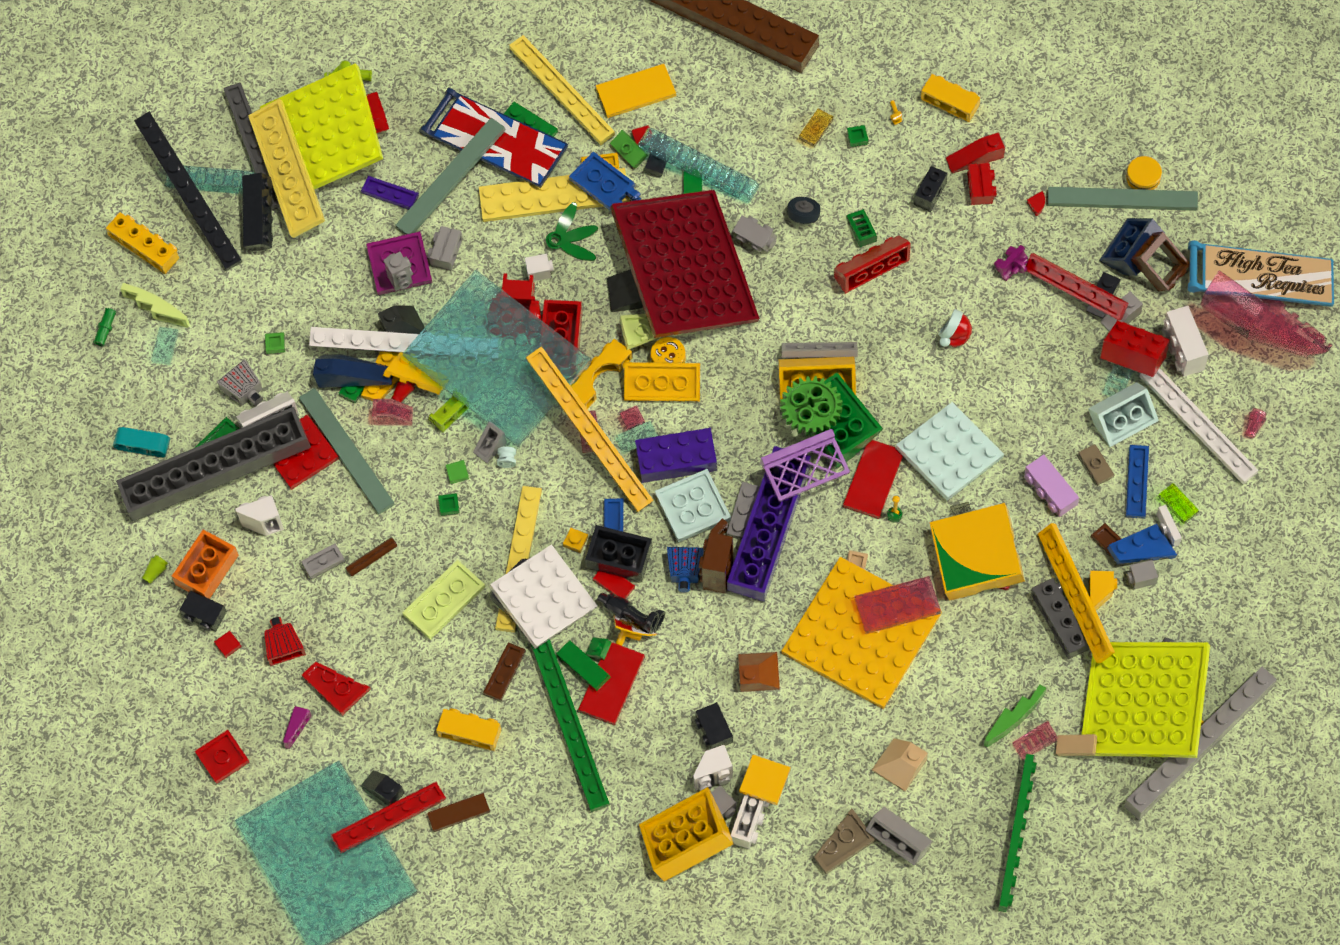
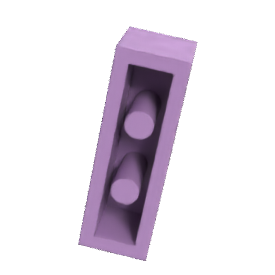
[1024,455,1079,517]

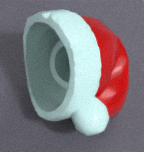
[938,309,972,347]

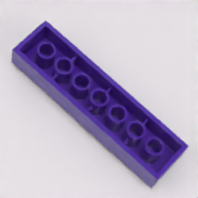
[727,446,811,602]

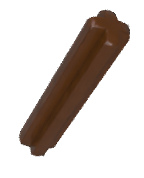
[346,537,397,576]

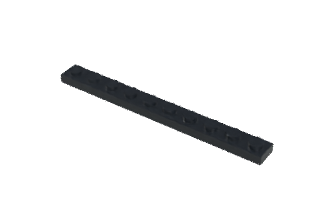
[134,111,243,271]

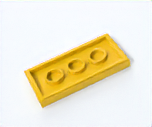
[596,64,676,118]
[624,362,700,401]

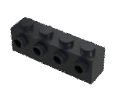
[242,172,273,251]

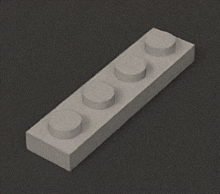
[782,342,858,359]

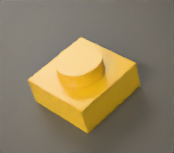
[563,528,588,553]

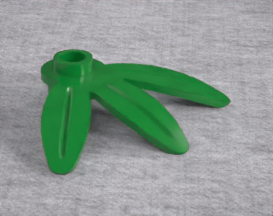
[545,202,598,261]

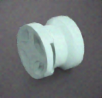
[497,447,516,468]

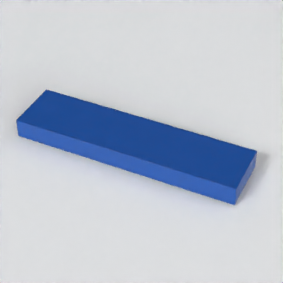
[1126,445,1149,519]

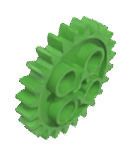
[780,376,842,436]

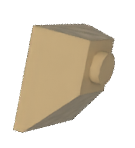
[872,738,928,791]

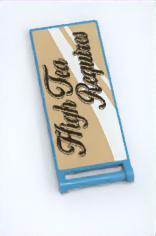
[1188,240,1334,307]

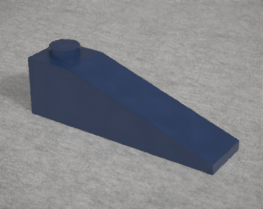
[313,354,393,388]

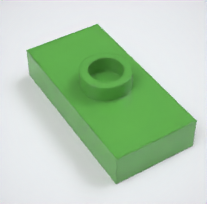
[610,130,648,168]

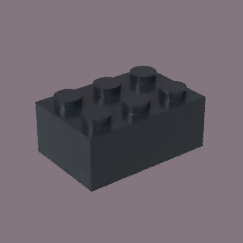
[585,525,653,582]

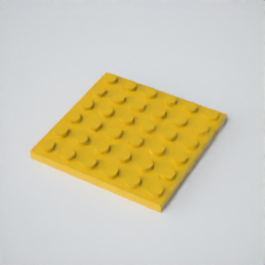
[781,557,942,709]

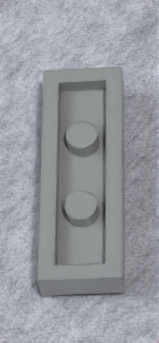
[727,482,760,540]

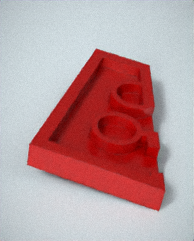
[301,662,371,716]

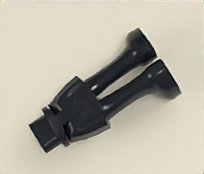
[597,593,666,634]

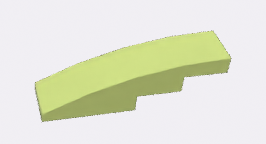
[121,283,190,328]

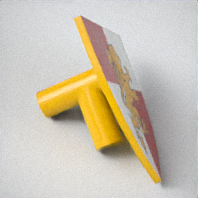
[613,614,657,646]

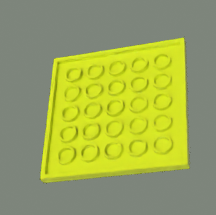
[260,63,383,190]
[1082,642,1210,758]

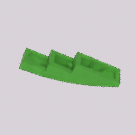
[984,684,1046,747]

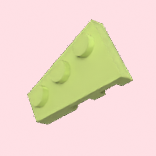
[620,314,661,350]

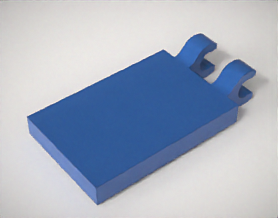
[569,151,641,211]

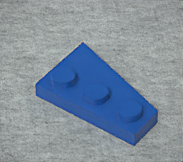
[1107,524,1177,564]

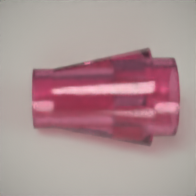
[1244,408,1267,438]

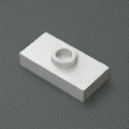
[1156,505,1182,547]

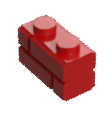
[967,163,997,205]

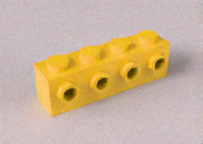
[106,212,179,274]

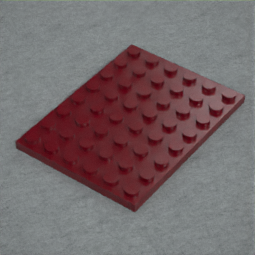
[610,190,760,338]

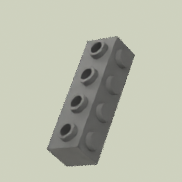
[1031,578,1089,660]

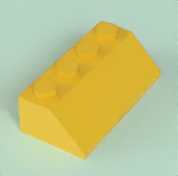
[778,357,856,400]

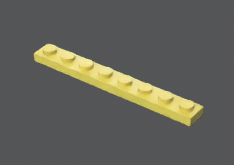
[509,35,615,145]
[495,486,542,633]

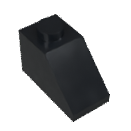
[1086,272,1121,319]
[361,770,404,806]

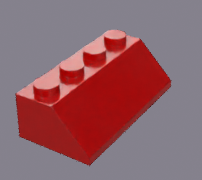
[834,235,911,294]

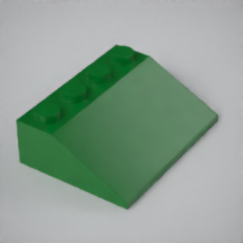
[795,373,883,469]

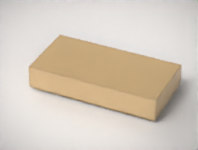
[1056,734,1097,756]

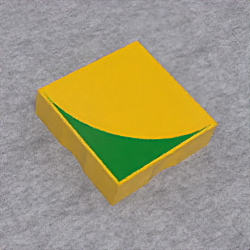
[930,503,1025,601]

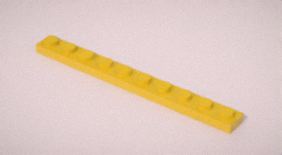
[526,346,654,512]

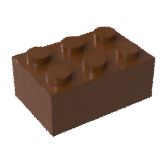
[699,533,734,594]

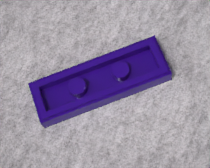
[361,176,419,210]

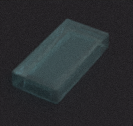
[151,327,179,365]
[616,421,658,454]

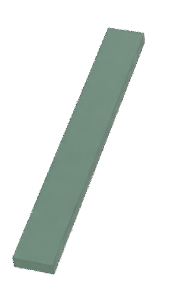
[395,118,506,234]
[1048,187,1198,211]
[299,388,395,515]

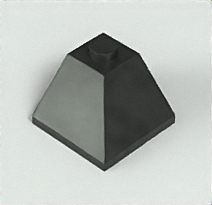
[378,305,429,335]

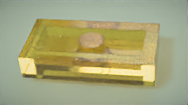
[799,108,834,148]

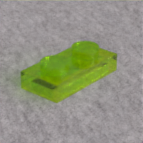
[1158,483,1199,524]

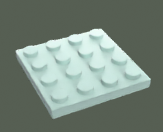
[895,402,1004,501]

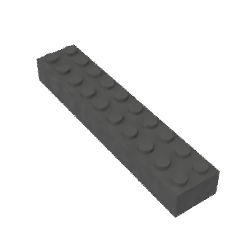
[116,407,311,521]

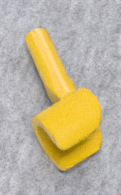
[890,100,902,125]

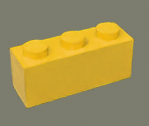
[921,74,980,122]
[436,708,501,751]

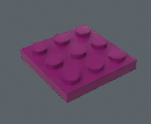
[366,231,433,295]

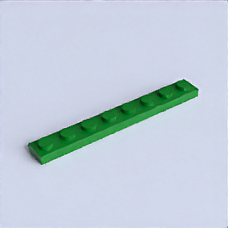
[998,754,1037,912]

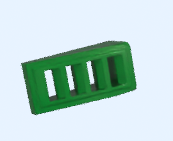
[846,209,877,248]

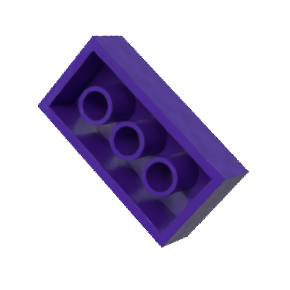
[635,428,717,483]

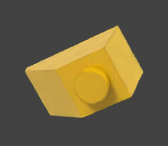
[1089,570,1117,610]

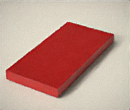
[843,440,903,519]
[578,642,645,725]

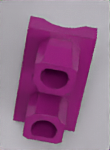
[994,245,1028,281]

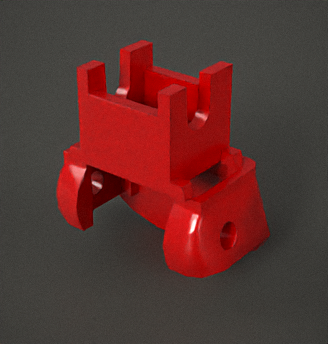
[487,273,542,340]

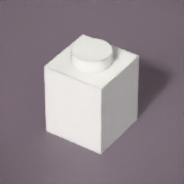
[525,254,554,281]

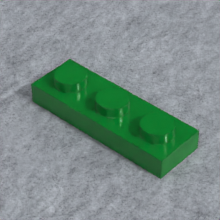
[504,101,558,137]

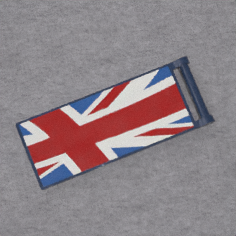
[419,88,568,188]

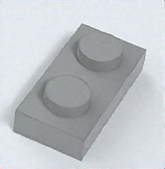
[301,543,345,579]

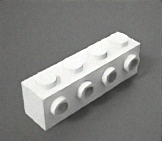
[731,795,769,849]

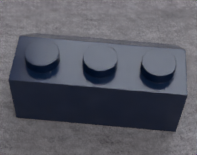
[1099,218,1165,276]

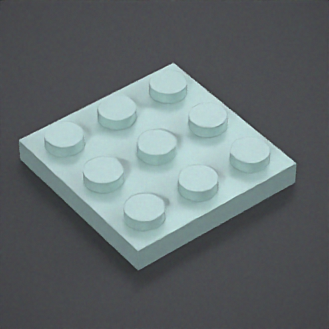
[655,469,731,542]

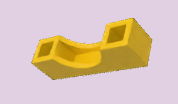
[570,339,632,410]

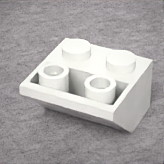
[235,495,284,536]
[693,745,733,791]

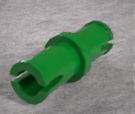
[93,308,117,347]

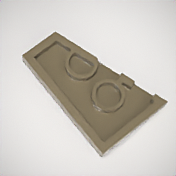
[814,808,875,874]

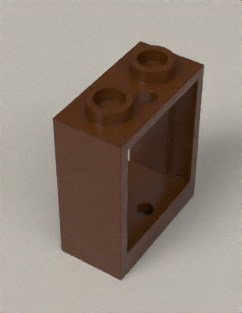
[1131,232,1190,291]

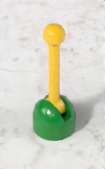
[887,496,903,523]

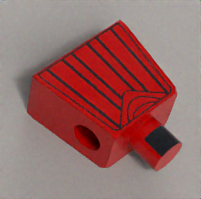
[264,617,306,666]

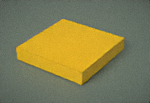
[739,755,791,805]

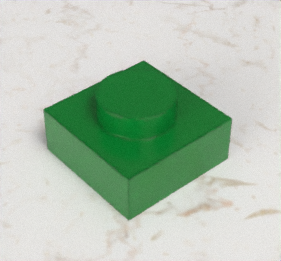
[847,125,869,147]
[339,386,365,404]
[438,493,460,516]
[586,637,612,660]

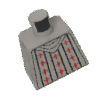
[217,359,263,406]

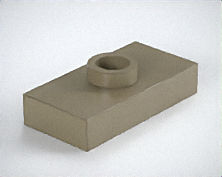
[1078,444,1115,486]

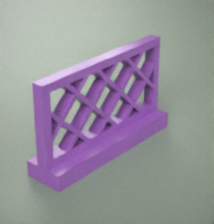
[760,429,850,502]

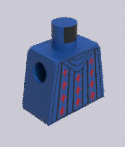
[667,547,704,593]

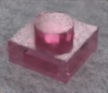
[620,405,645,431]

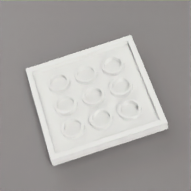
[489,544,597,649]

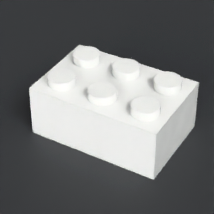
[1162,306,1209,377]

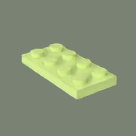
[402,560,485,640]

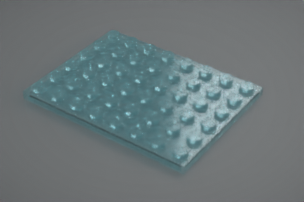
[402,270,591,446]
[235,761,418,945]

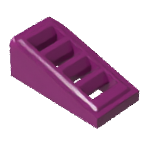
[283,706,311,749]

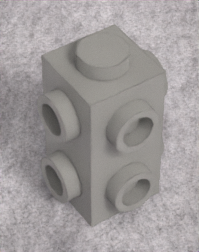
[733,215,777,252]
[384,252,413,291]

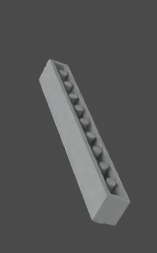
[1124,666,1277,820]

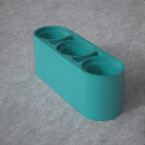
[113,427,171,458]

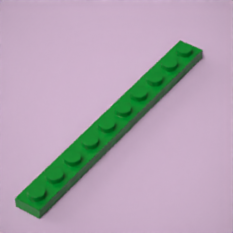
[529,639,610,812]

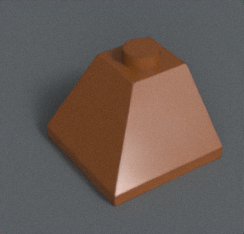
[738,652,780,692]

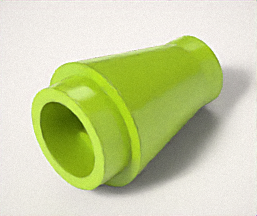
[141,555,168,584]

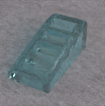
[1103,364,1134,396]

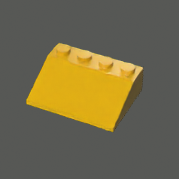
[639,787,733,882]

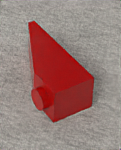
[946,132,1005,174]

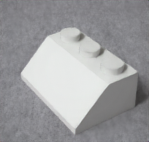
[236,391,299,428]

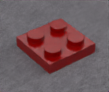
[195,730,250,784]

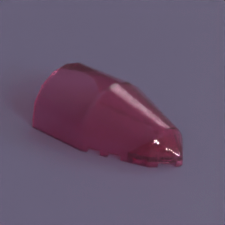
[1200,270,1333,358]

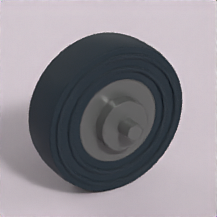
[787,197,821,224]

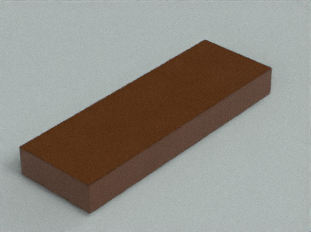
[483,642,526,702]
[427,793,490,832]

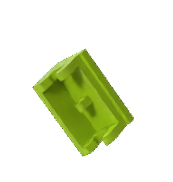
[428,390,470,432]

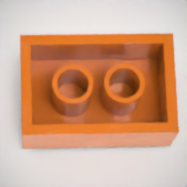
[171,529,239,599]

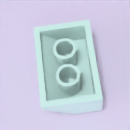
[1088,382,1159,447]

